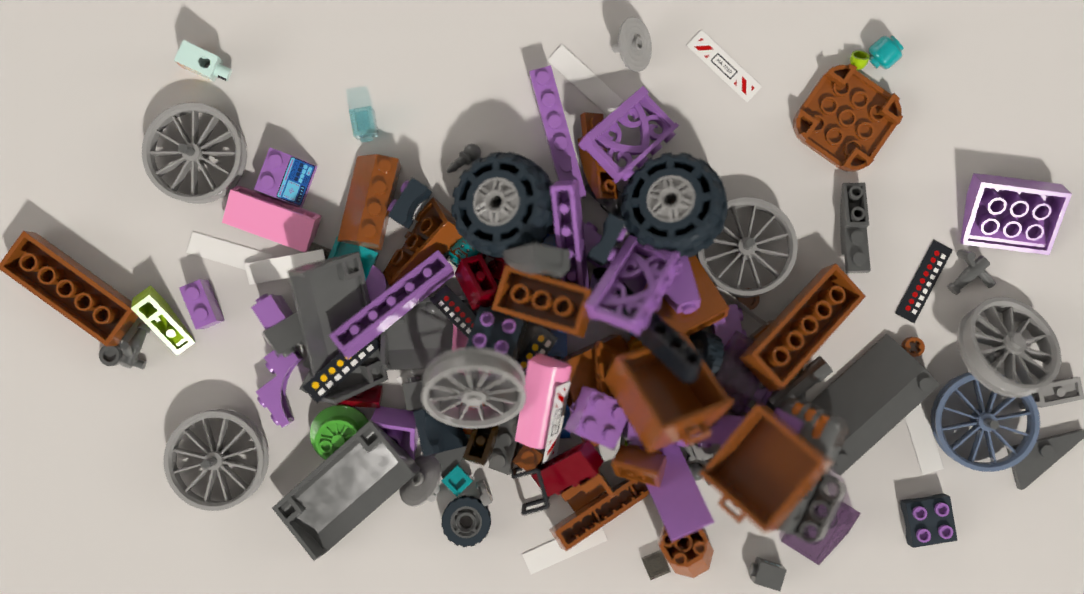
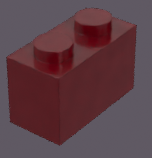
[455,254,498,311]

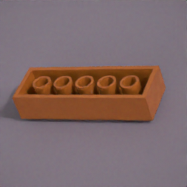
[0,231,139,347]
[739,263,866,392]

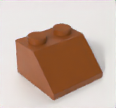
[611,443,667,487]

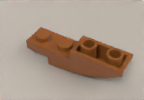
[577,112,618,199]

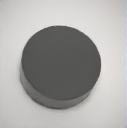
[99,345,123,366]

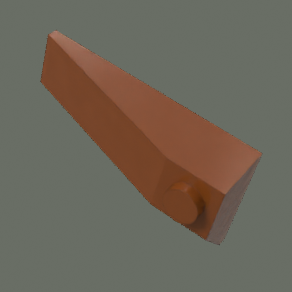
[383,197,462,287]

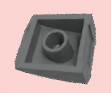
[503,243,570,277]

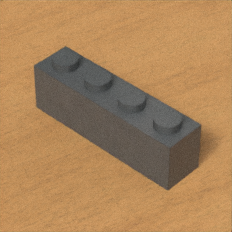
[263,312,305,358]

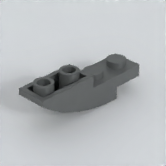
[840,182,871,273]

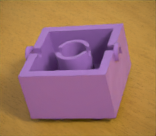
[565,387,627,450]

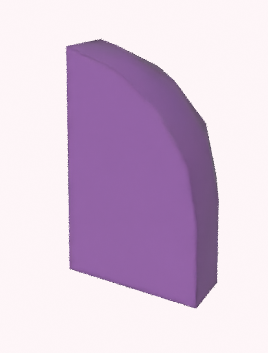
[366,265,386,302]

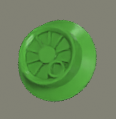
[310,405,369,460]

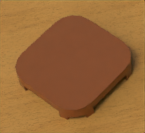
[793,64,903,172]

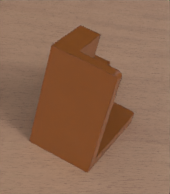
[560,472,615,511]

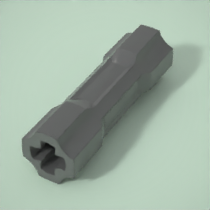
[767,356,833,409]

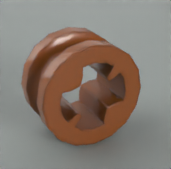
[901,337,925,357]

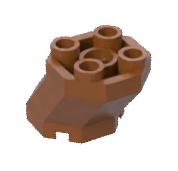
[658,525,714,578]

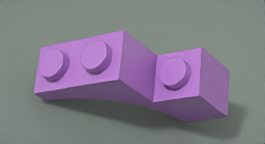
[256,347,304,428]

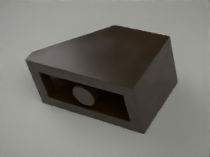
[462,425,499,466]

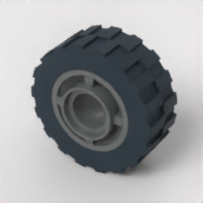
[689,330,724,377]
[441,495,491,547]

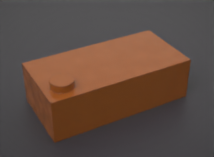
[492,265,593,338]

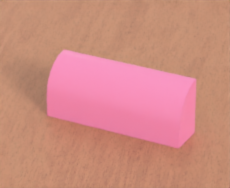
[222,186,322,252]
[515,353,572,449]

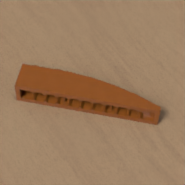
[549,479,650,551]

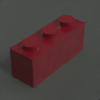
[531,440,604,497]

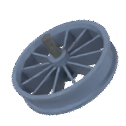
[931,372,1040,472]

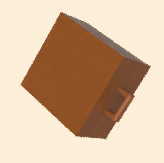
[604,332,734,453]
[699,404,834,533]

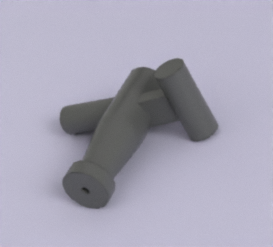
[947,249,996,295]
[118,323,151,369]

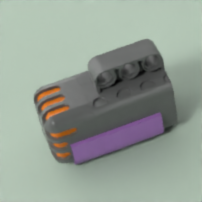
[774,397,850,543]

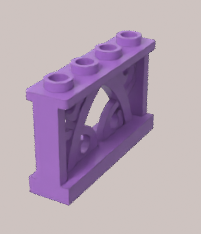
[578,86,679,184]
[585,235,682,336]

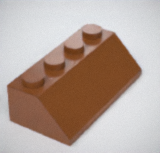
[337,154,401,250]

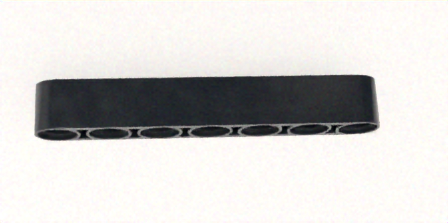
[589,267,703,383]

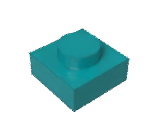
[441,464,473,497]

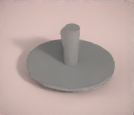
[612,17,652,72]
[399,455,441,507]

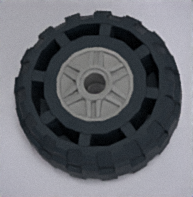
[451,152,554,258]
[621,152,728,258]

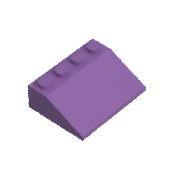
[960,173,1072,255]

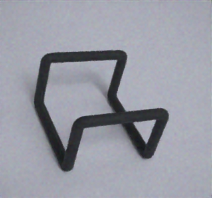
[511,467,550,515]

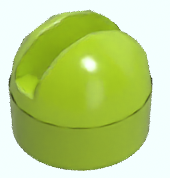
[850,50,870,70]

